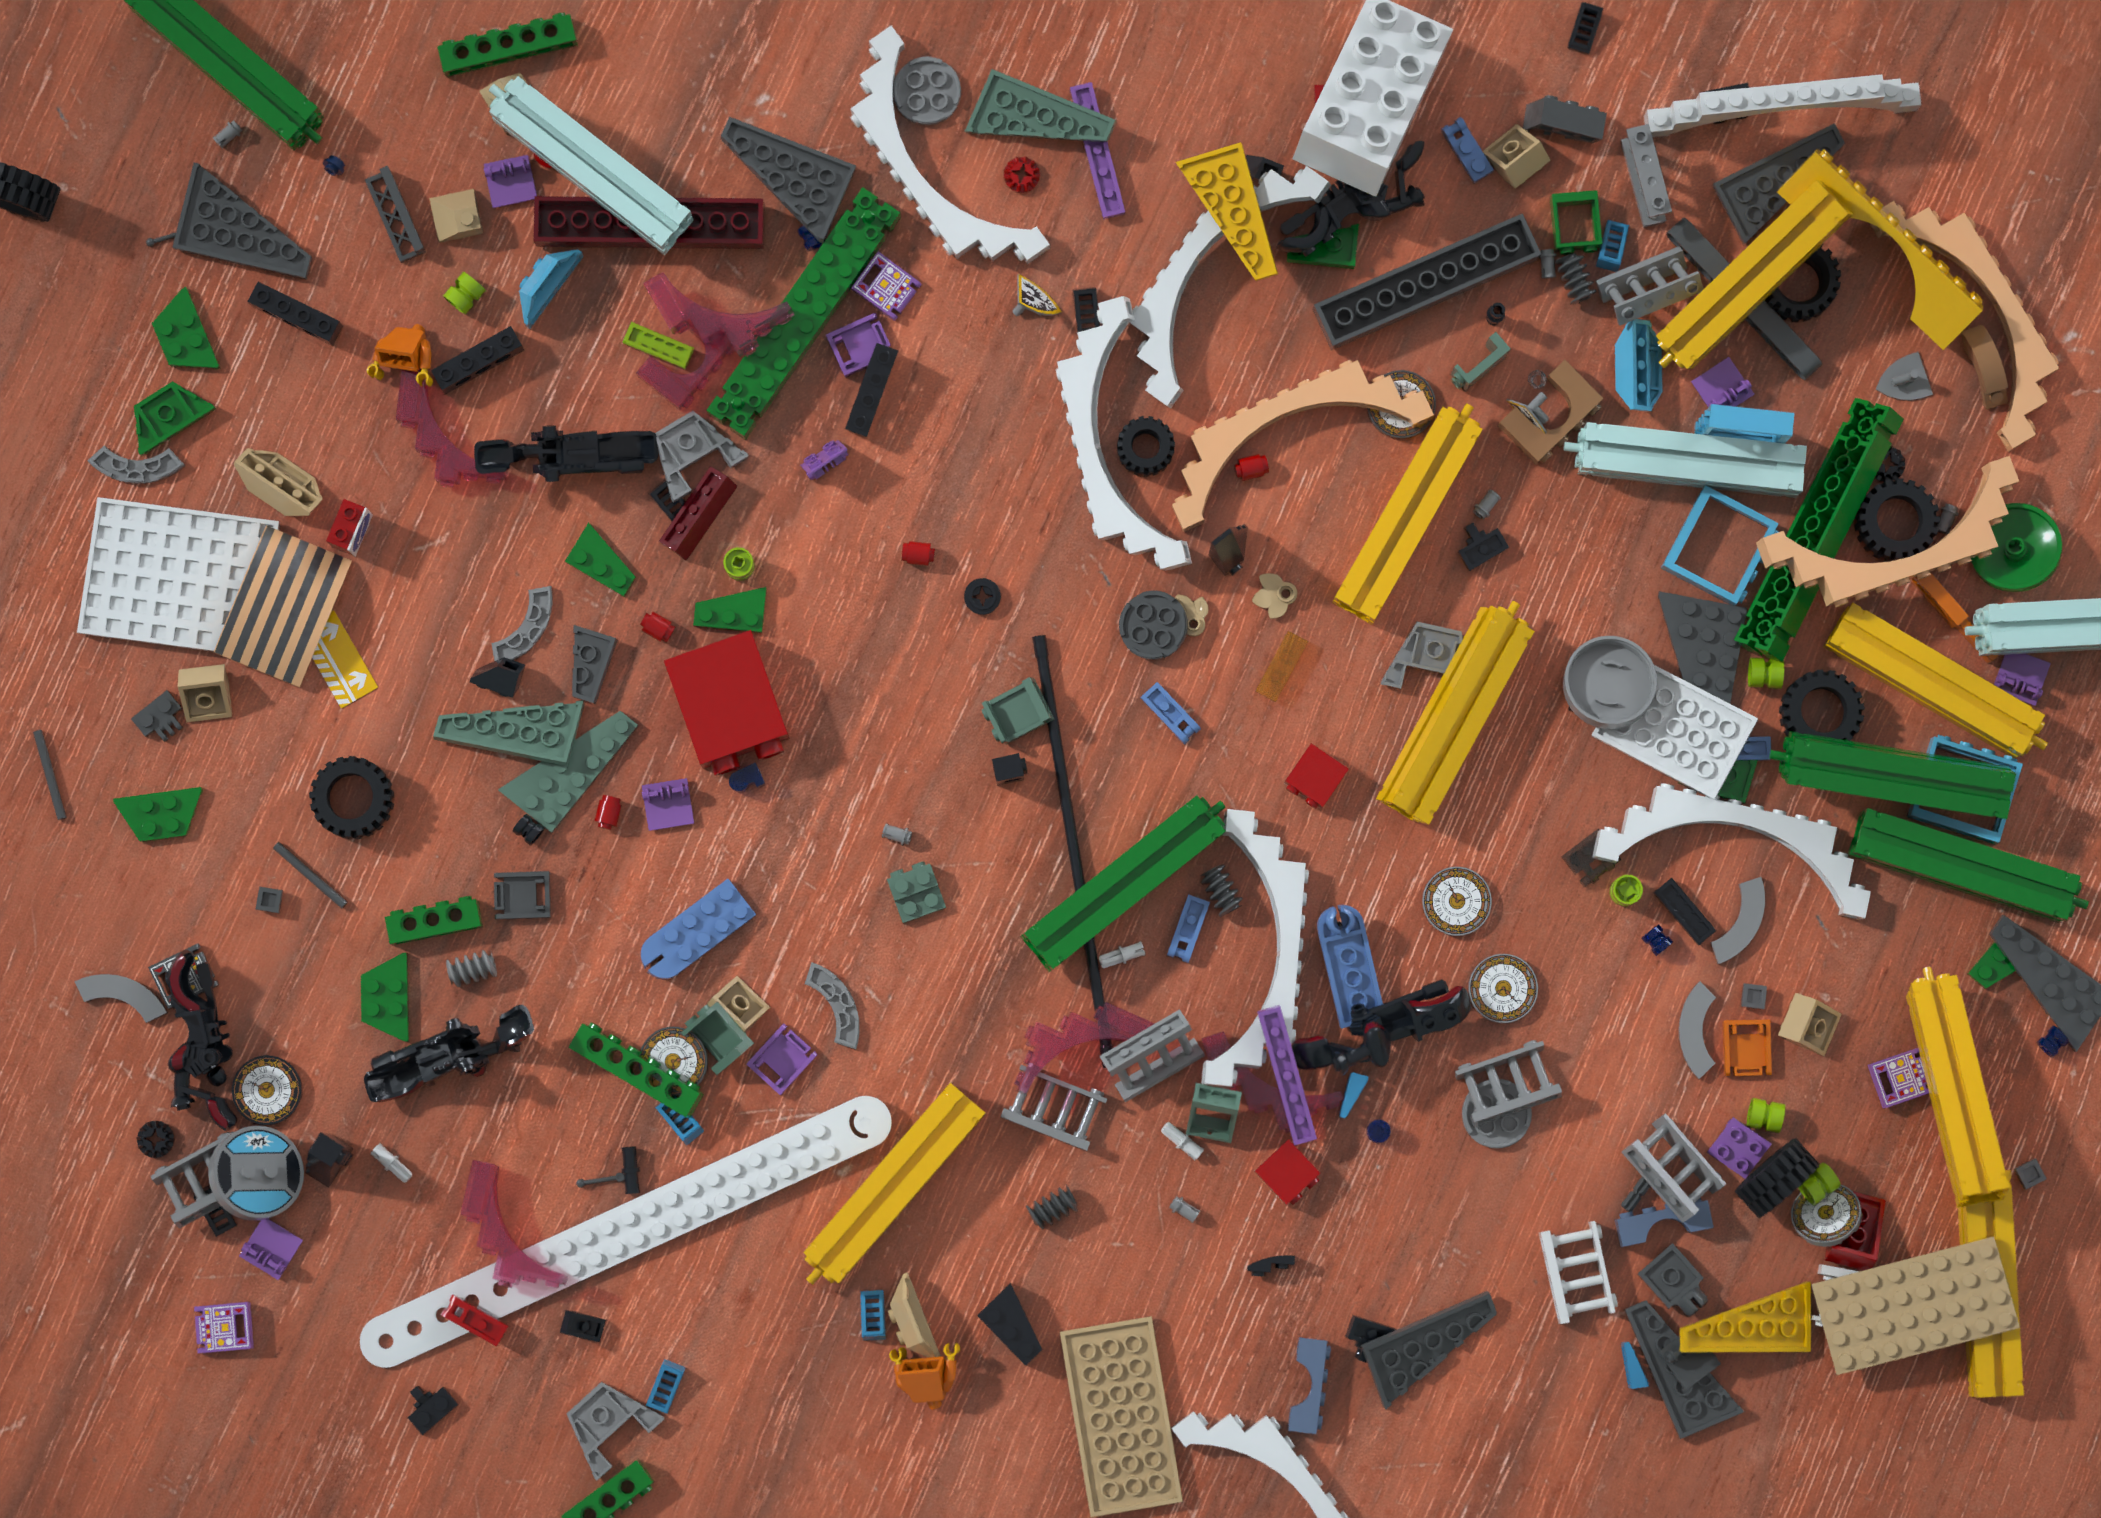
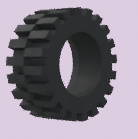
[0,162,61,222]
[1764,244,1841,322]
[1854,478,1940,562]
[1779,670,1865,741]
[309,756,395,839]
[1735,1138,1820,1218]

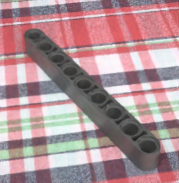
[1666,218,1822,380]

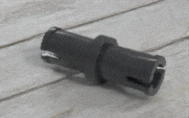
[1486,303,1505,326]
[621,1146,640,1194]

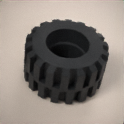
[1117,416,1175,477]

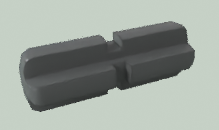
[1621,1177,1651,1212]

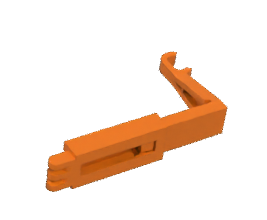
[1910,572,1999,663]

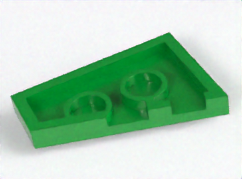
[693,587,767,633]

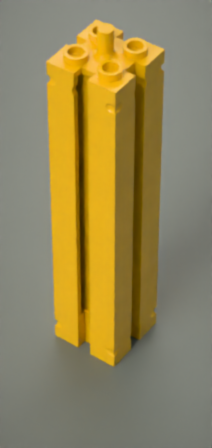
[1656,180,1853,369]
[1332,403,1483,625]
[1376,601,1535,825]
[1823,603,2048,758]
[1906,967,2009,1208]
[803,1083,986,1285]
[1958,1170,2024,1397]

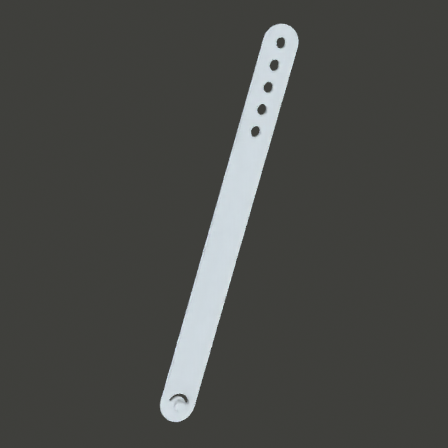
[360,1096,892,1368]

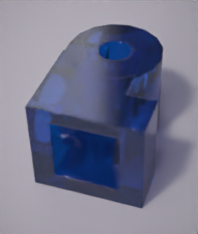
[729,762,766,793]

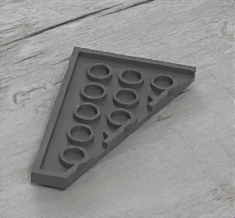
[721,117,856,243]
[172,162,312,280]
[1658,591,1747,704]

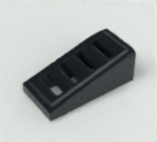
[1567,2,1603,55]
[1072,287,1100,334]
[648,479,685,522]
[194,1185,237,1237]

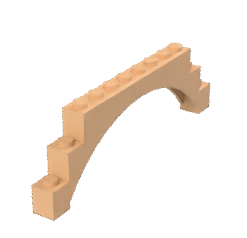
[1870,201,2059,452]
[1172,360,1434,532]
[1756,456,2019,607]

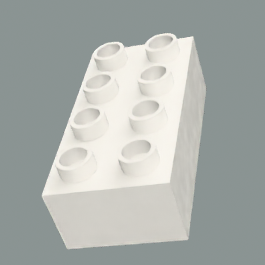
[1292,0,1453,197]

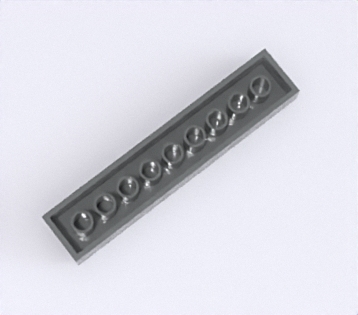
[1313,213,1541,351]

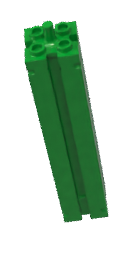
[124,0,324,151]
[1769,731,2016,819]
[1020,795,1226,972]
[1848,808,2089,923]

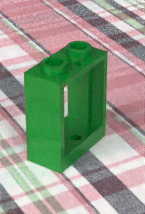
[1550,190,1602,255]

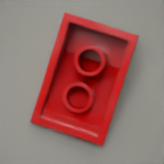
[1825,1191,1886,1271]

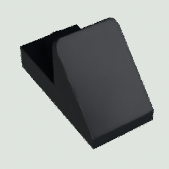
[560,1310,606,1342]

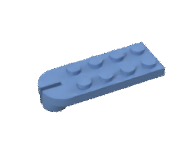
[640,879,756,979]
[1317,905,1383,1029]

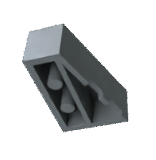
[1523,95,1607,143]

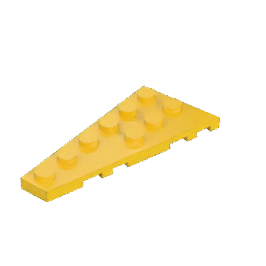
[1175,142,1278,281]
[1680,1281,1811,1352]

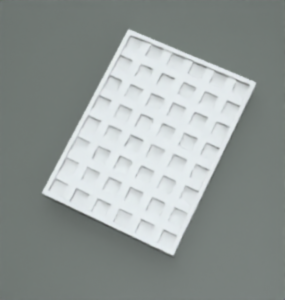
[77,497,280,652]

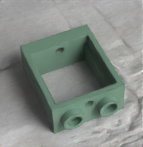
[1186,1083,1242,1143]

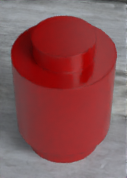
[1234,454,1269,481]
[901,541,935,566]
[640,611,676,643]
[594,795,622,830]

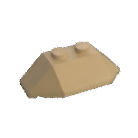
[234,448,322,516]
[888,1272,941,1358]

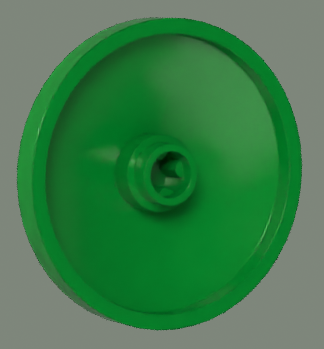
[1971,503,2062,592]

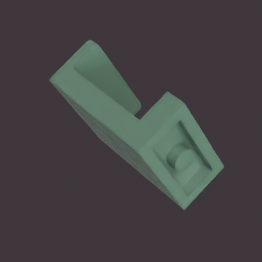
[1451,332,1511,392]
[982,677,1054,745]
[681,1001,754,1075]

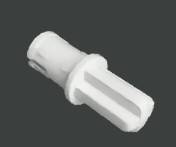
[1099,941,1145,968]
[1161,1122,1204,1161]
[371,1143,412,1183]

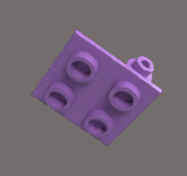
[484,155,537,208]
[1691,357,1754,408]
[800,440,849,480]
[1994,654,2051,706]
[642,778,694,831]
[1707,1117,1772,1179]
[239,1219,303,1280]

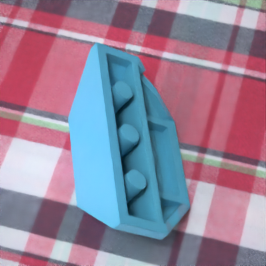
[519,250,584,329]
[1615,319,1662,412]

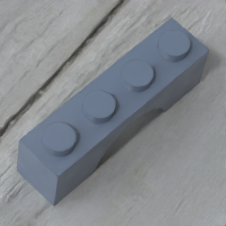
[1615,1198,1714,1247]
[1288,1337,1331,1434]

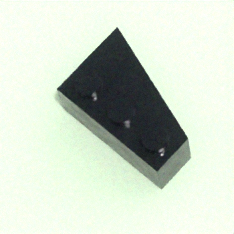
[305,1132,354,1188]
[977,1283,1042,1366]

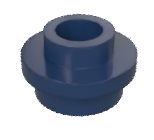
[323,155,345,176]

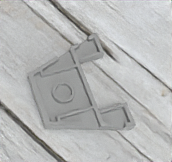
[655,411,749,503]
[1380,622,1463,689]
[567,1382,665,1481]

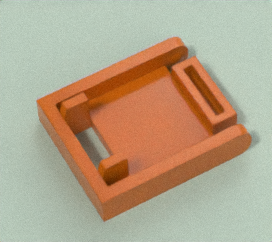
[1722,1020,1772,1076]

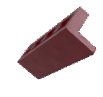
[659,466,737,561]

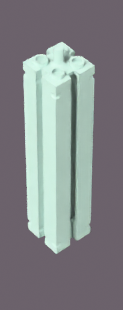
[489,76,693,255]
[1564,422,1807,498]
[1965,598,2101,656]

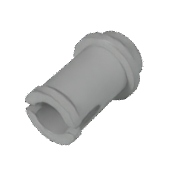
[213,120,243,149]
[1540,249,1557,278]
[1473,490,1501,520]
[1936,504,1959,534]
[882,823,912,846]
[1169,1196,1200,1223]

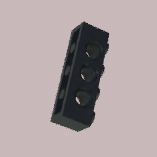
[247,282,343,346]
[431,326,524,395]
[845,343,898,437]

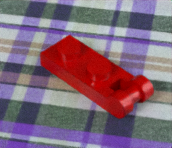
[441,1294,509,1347]

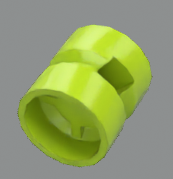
[443,272,486,315]
[723,547,755,581]
[1748,658,1784,689]
[1610,875,1643,907]
[1746,1098,1785,1133]
[1798,1162,1841,1206]

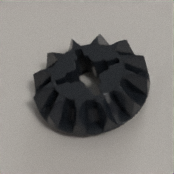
[1875,446,1906,482]
[964,578,1001,615]
[136,1121,174,1158]

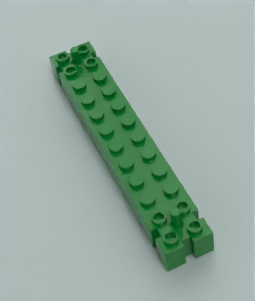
[706,187,901,440]
[1734,397,1904,662]

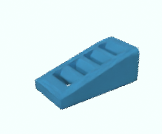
[1596,220,1629,272]
[1338,1072,1369,1119]
[655,1096,704,1145]
[860,1290,886,1341]
[1621,1342,1649,1389]
[646,1359,686,1414]

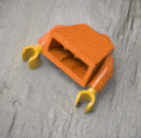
[367,324,433,387]
[889,1343,960,1410]

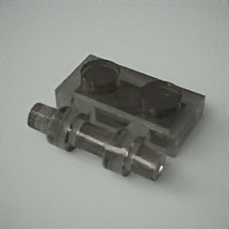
[1561,828,1621,888]

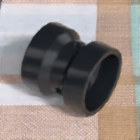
[512,814,545,846]

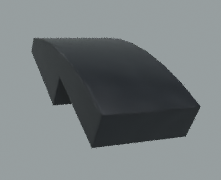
[1246,1255,1295,1277]

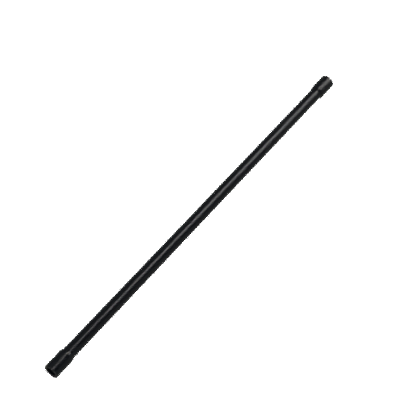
[1032,635,1113,1068]

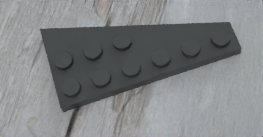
[1712,123,1845,245]
[1989,915,2101,1052]
[1361,1291,1497,1410]
[1624,1300,1744,1439]

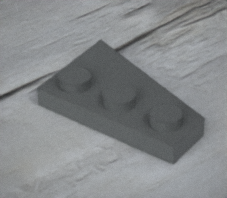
[572,625,618,704]

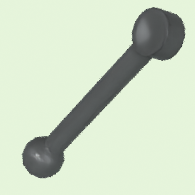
[146,232,176,247]
[576,1173,624,1188]

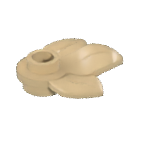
[1252,573,1297,618]
[1175,595,1208,636]

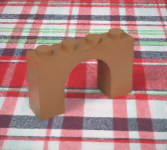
[1498,360,1604,465]

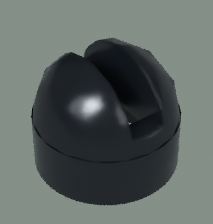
[206,1066,227,1087]

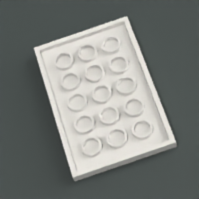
[1592,665,1758,800]

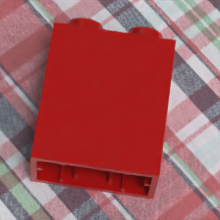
[664,630,790,776]

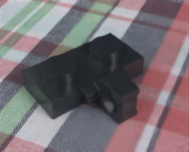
[1458,523,1509,571]
[1345,1315,1397,1363]
[407,1386,459,1435]

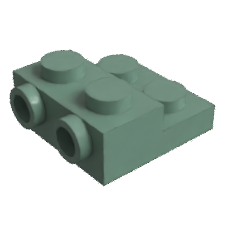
[887,861,946,924]

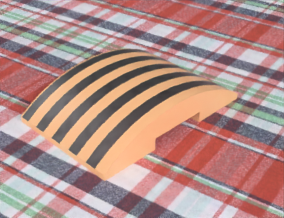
[213,525,352,688]

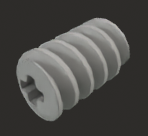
[446,950,497,987]

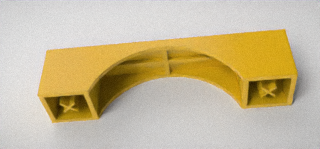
[1777,148,1983,350]

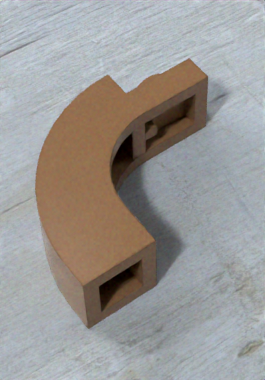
[1961,325,2008,409]

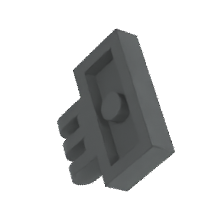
[131,690,183,742]

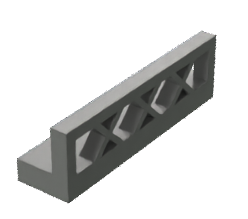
[365,166,426,263]

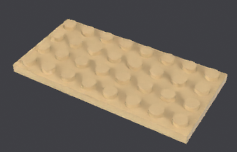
[1811,1236,2020,1375]
[1060,1316,1183,1517]

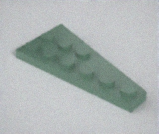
[965,69,1117,142]
[433,700,585,766]
[498,711,639,833]

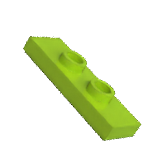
[622,322,695,370]

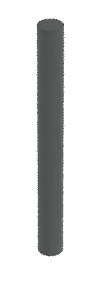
[33,730,67,820]
[273,842,348,909]

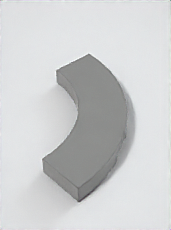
[88,446,185,484]
[491,586,553,661]
[1710,877,1765,964]
[805,962,860,1049]
[74,974,168,1023]
[1678,981,1716,1079]

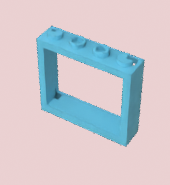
[1694,404,1794,443]
[1661,485,1779,606]
[1907,735,2023,845]

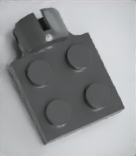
[1638,1243,1708,1316]

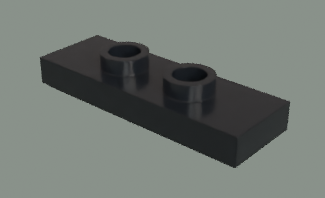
[1653,878,1716,946]

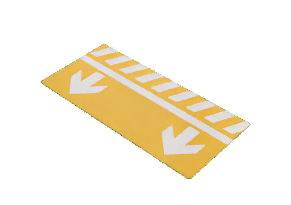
[312,610,378,708]

